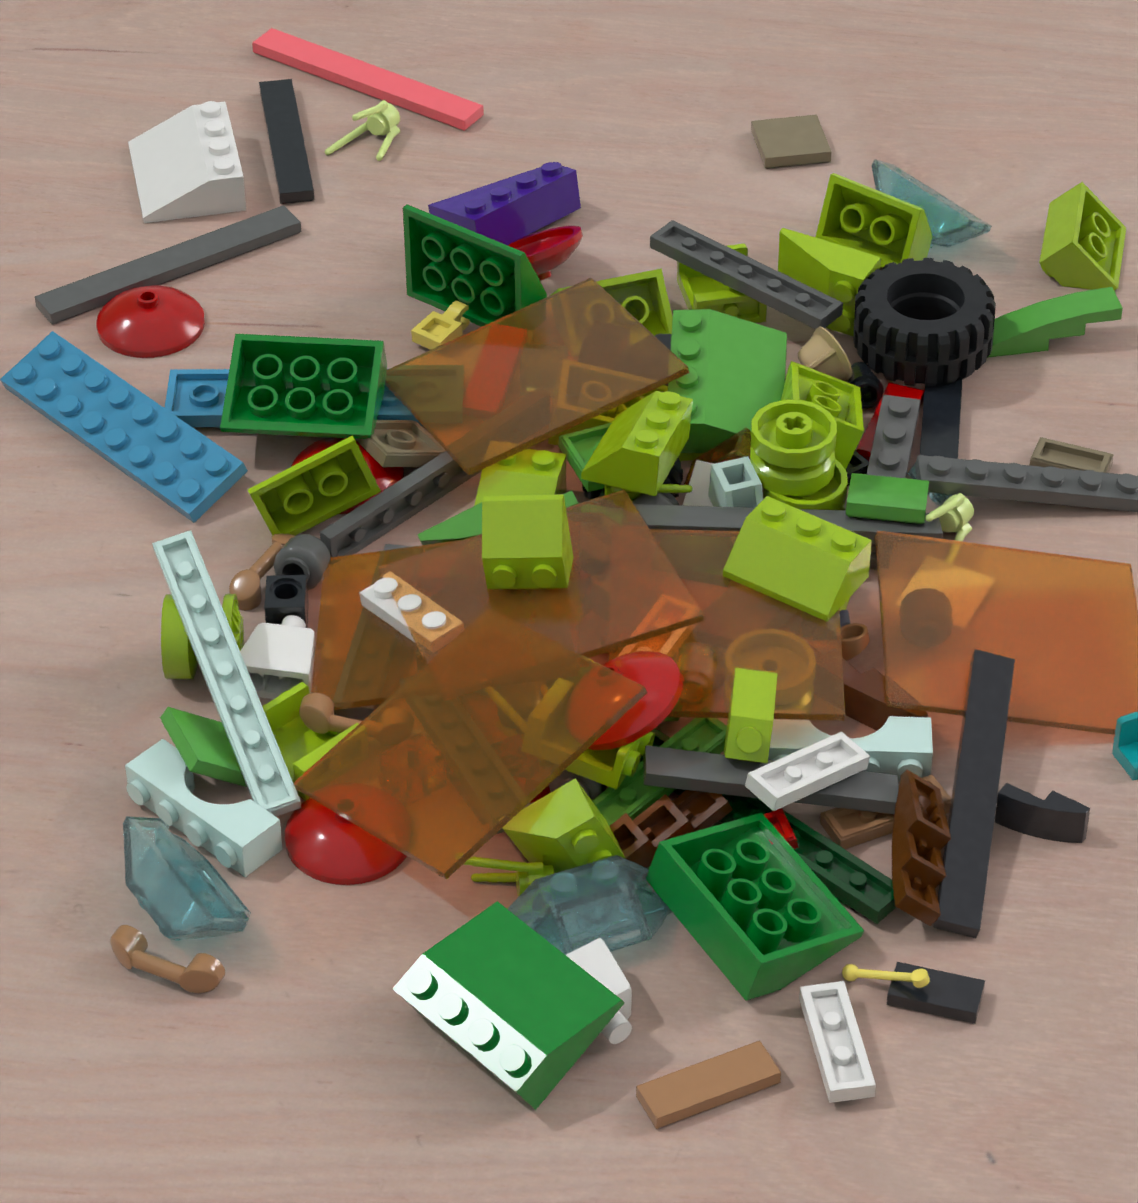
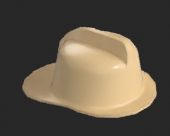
[797,327,852,382]

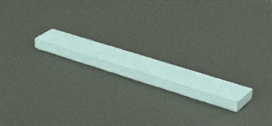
[152,530,301,817]

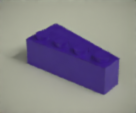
[428,162,581,245]

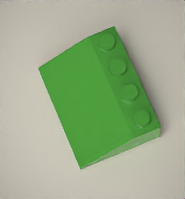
[668,309,787,453]

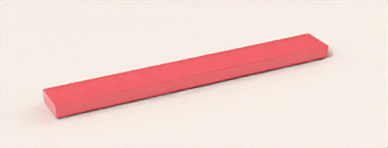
[252,28,484,131]

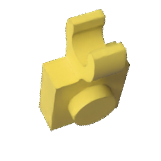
[411,301,470,354]

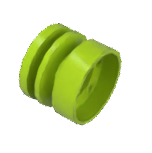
[161,594,244,679]

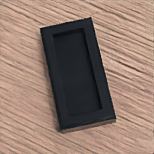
[887,962,985,1024]

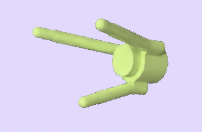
[325,100,400,161]
[925,493,974,566]

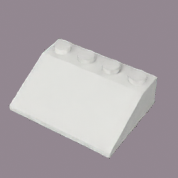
[128,101,246,223]

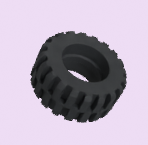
[853,258,996,387]

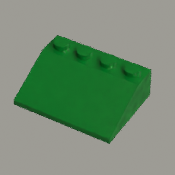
[403,204,547,334]
[220,333,387,439]
[646,813,864,1001]
[393,901,625,1110]

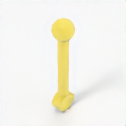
[842,964,930,988]

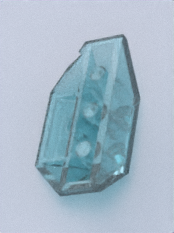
[872,159,992,248]
[123,816,251,941]
[508,855,672,955]

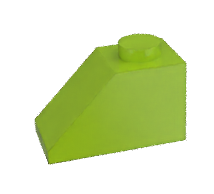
[723,667,778,763]

